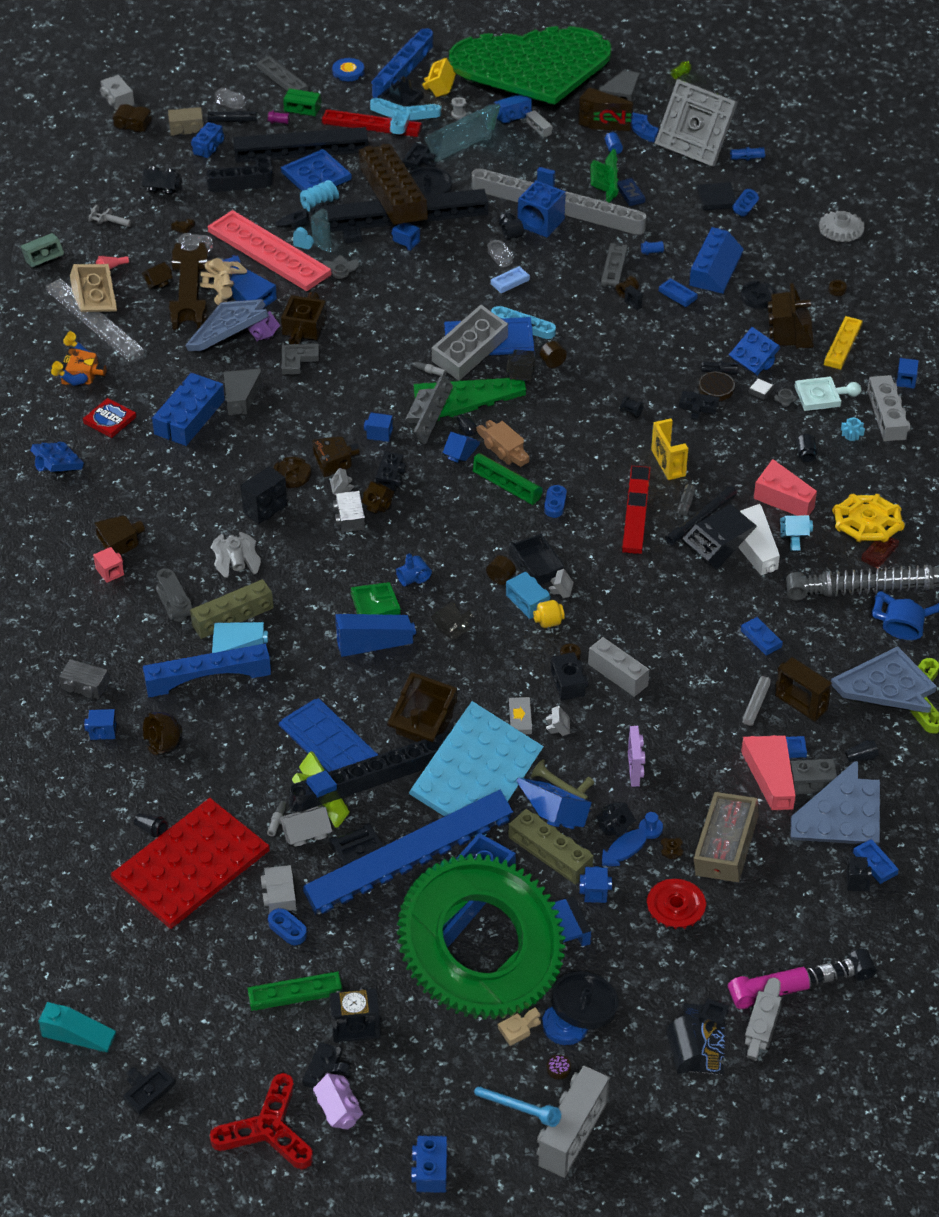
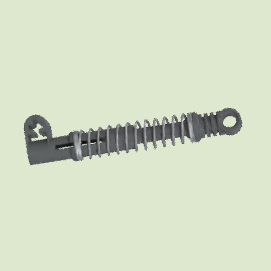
[786,565,939,600]

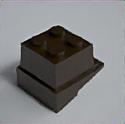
[768,283,813,349]
[387,672,457,742]

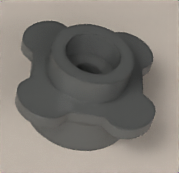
[774,389,797,407]

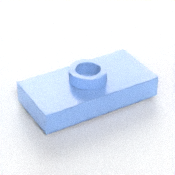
[491,266,530,293]

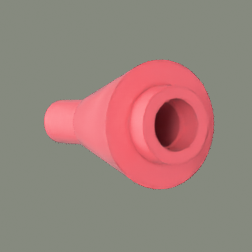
[96,256,129,270]

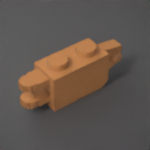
[476,420,529,467]

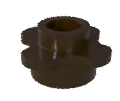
[661,838,683,859]

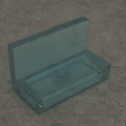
[311,208,331,252]

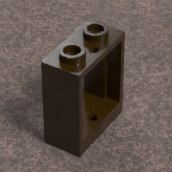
[775,657,832,722]

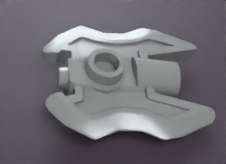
[210,532,261,578]

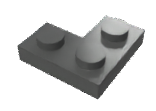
[282,344,319,375]

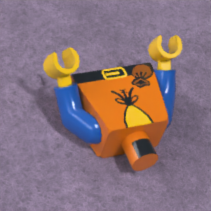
[51,331,106,386]

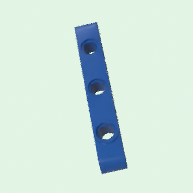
[372,29,433,98]

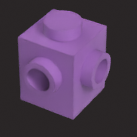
[247,311,280,341]

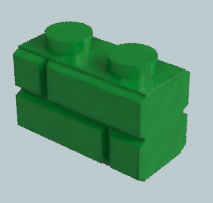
[283,88,321,117]

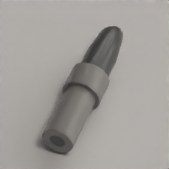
[413,362,446,376]
[267,801,286,836]

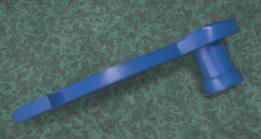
[602,812,663,866]

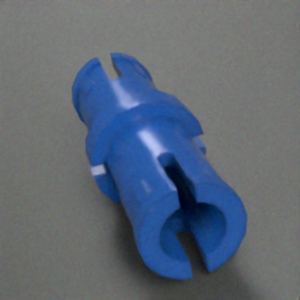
[730,147,765,161]

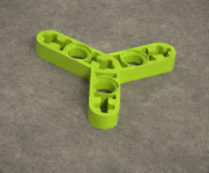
[909,658,939,734]

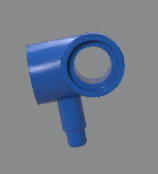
[396,554,432,586]

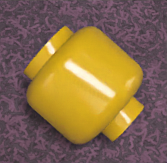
[533,600,565,628]

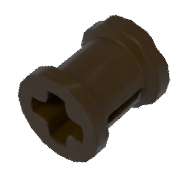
[615,276,639,298]

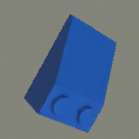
[517,778,592,829]

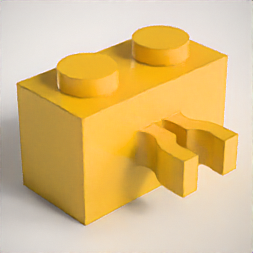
[422,58,456,97]

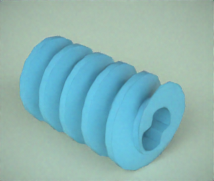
[300,180,339,212]

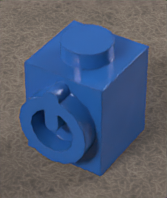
[579,866,612,903]

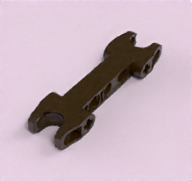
[169,242,208,330]

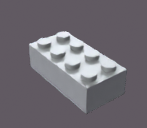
[432,305,508,381]
[537,1065,609,1178]

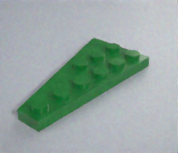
[414,377,526,421]

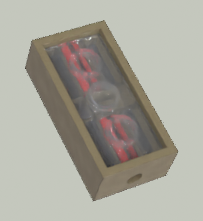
[694,792,759,882]

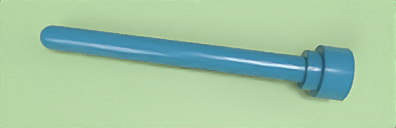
[474,1087,561,1127]

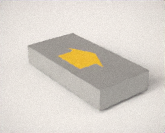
[509,697,532,734]

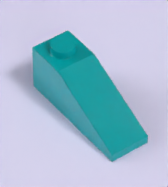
[38,1002,116,1053]

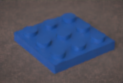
[281,149,352,191]

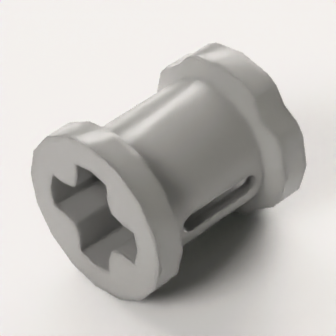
[452,97,466,119]

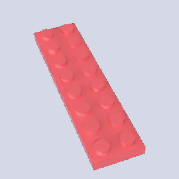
[208,210,332,291]

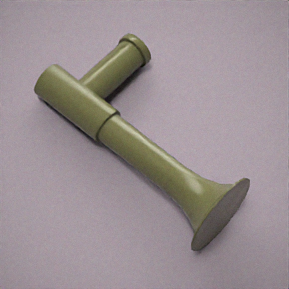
[531,759,594,800]

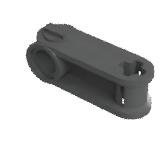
[156,569,192,622]

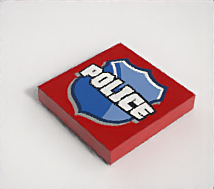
[83,398,136,438]

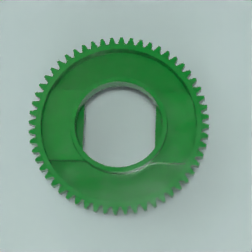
[397,854,566,1020]

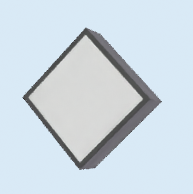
[748,378,774,400]

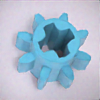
[841,418,865,441]

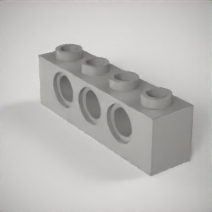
[867,375,910,441]

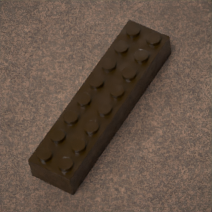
[359,144,427,225]

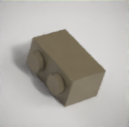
[168,107,203,135]

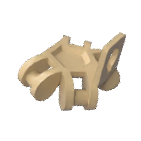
[200,258,247,305]

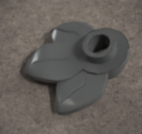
[324,255,359,279]

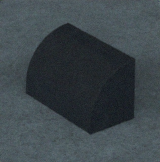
[666,1015,701,1074]

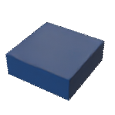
[537,167,555,187]
[786,736,807,758]
[306,770,337,797]

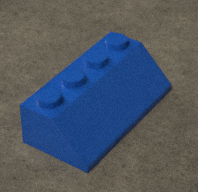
[689,227,744,294]

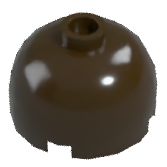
[143,712,182,755]

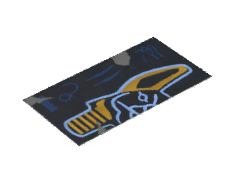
[683,1003,725,1075]

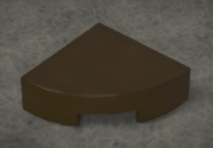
[171,219,195,234]

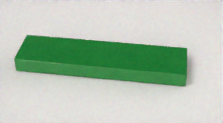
[247,971,342,1011]

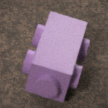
[313,1073,363,1129]

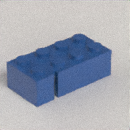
[152,373,225,446]

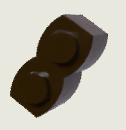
[112,104,152,132]

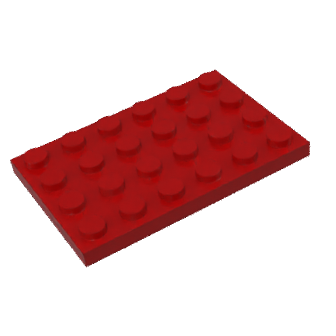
[111,798,270,929]

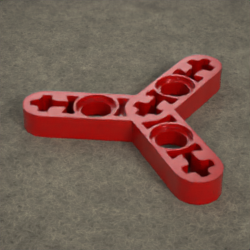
[210,1073,313,1169]

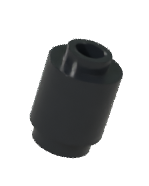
[796,434,817,463]

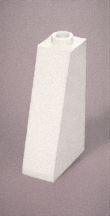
[738,504,780,575]

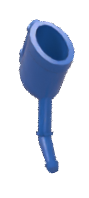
[872,591,939,640]

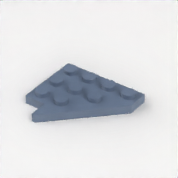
[185,299,269,352]
[831,646,937,713]
[790,761,880,845]

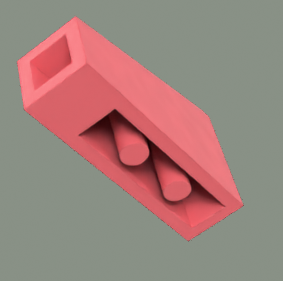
[741,735,795,810]

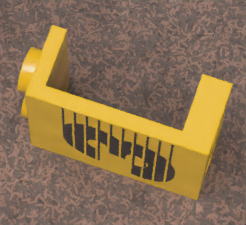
[651,418,688,480]

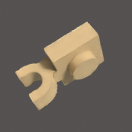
[498,1007,541,1046]

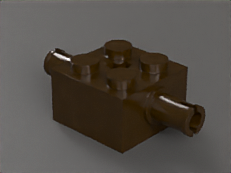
[281,292,327,344]

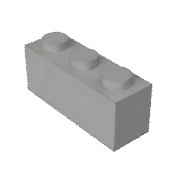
[588,637,649,697]

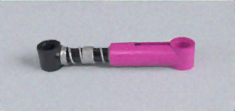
[728,949,877,1009]

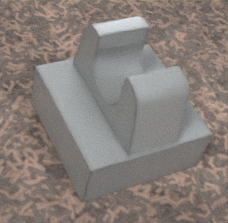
[330,468,354,495]
[549,569,574,598]
[546,706,570,736]

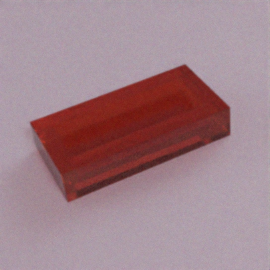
[861,537,899,568]

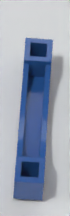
[143,643,271,697]

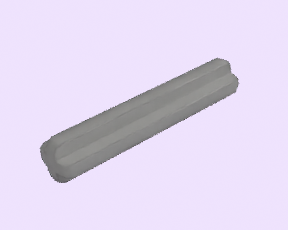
[742,676,771,726]

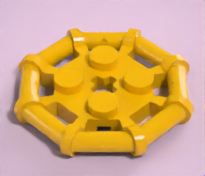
[832,493,905,543]

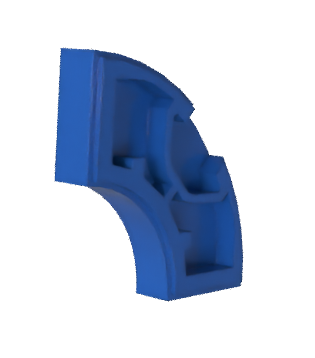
[632,113,659,142]

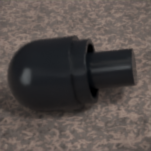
[457,414,477,437]

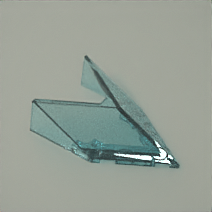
[424,103,500,162]

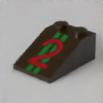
[579,87,633,131]

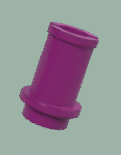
[268,110,289,124]

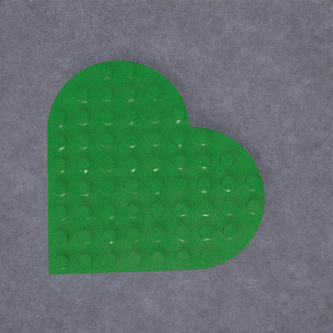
[449,26,611,104]

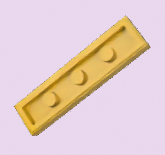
[824,316,863,370]

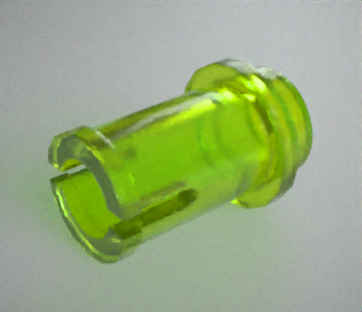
[670,61,691,79]

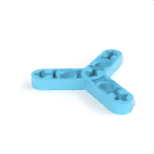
[370,98,441,134]

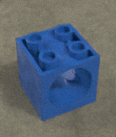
[518,181,566,237]

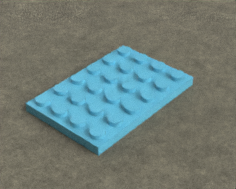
[409,701,544,836]

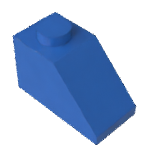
[443,432,480,463]

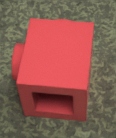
[93,547,124,583]

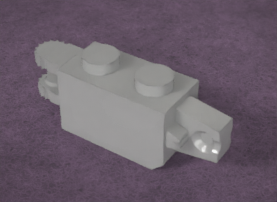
[745,977,782,1061]

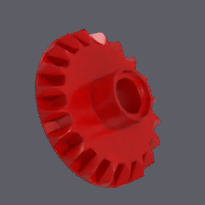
[647,879,706,930]

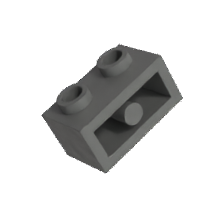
[790,759,837,794]

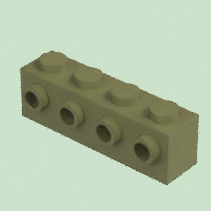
[190,579,273,639]
[508,809,593,885]

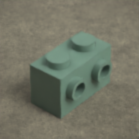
[20,233,64,267]

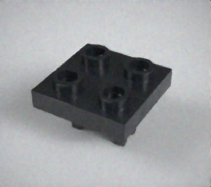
[378,76,424,107]

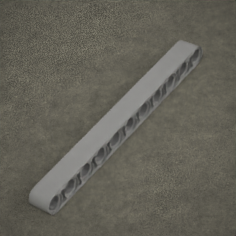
[472,169,646,235]

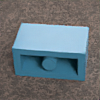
[506,571,550,619]

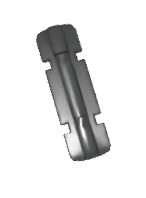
[677,484,695,516]

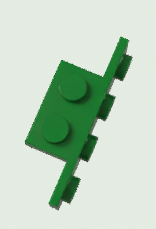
[590,148,619,203]

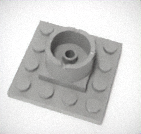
[655,79,738,166]

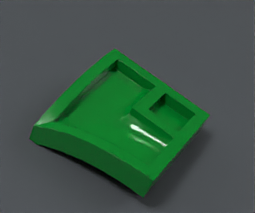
[351,582,400,615]

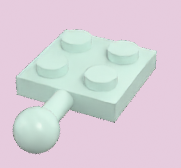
[795,377,861,411]

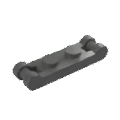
[601,243,628,288]

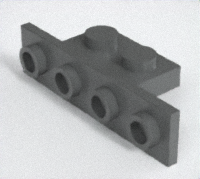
[406,374,453,444]

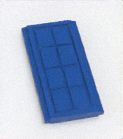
[444,317,534,356]
[279,698,378,772]

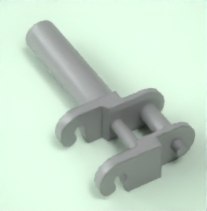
[88,205,131,227]

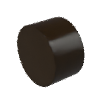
[539,341,567,368]
[486,555,516,585]

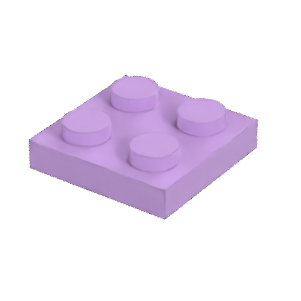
[628,726,645,787]

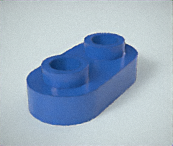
[733,189,759,216]
[544,485,567,518]
[268,908,307,945]

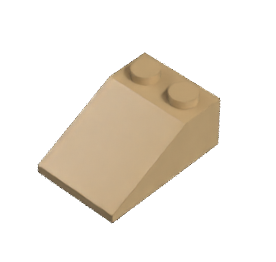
[70,264,117,312]

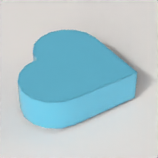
[293,227,314,249]

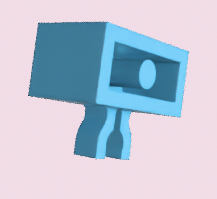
[780,515,813,551]

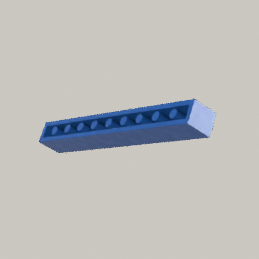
[303,789,513,914]

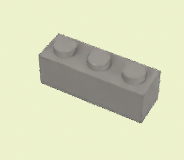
[526,110,553,138]

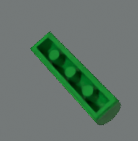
[473,453,543,505]

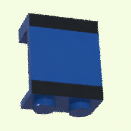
[552,896,591,947]

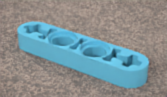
[491,306,556,339]

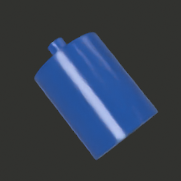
[605,132,623,155]

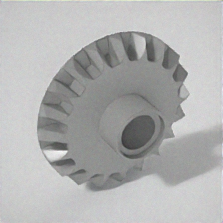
[819,210,864,242]

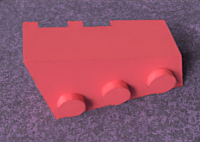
[754,459,817,516]

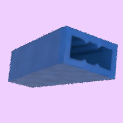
[225,259,277,309]
[335,614,416,657]

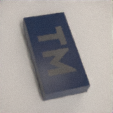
[617,178,645,206]

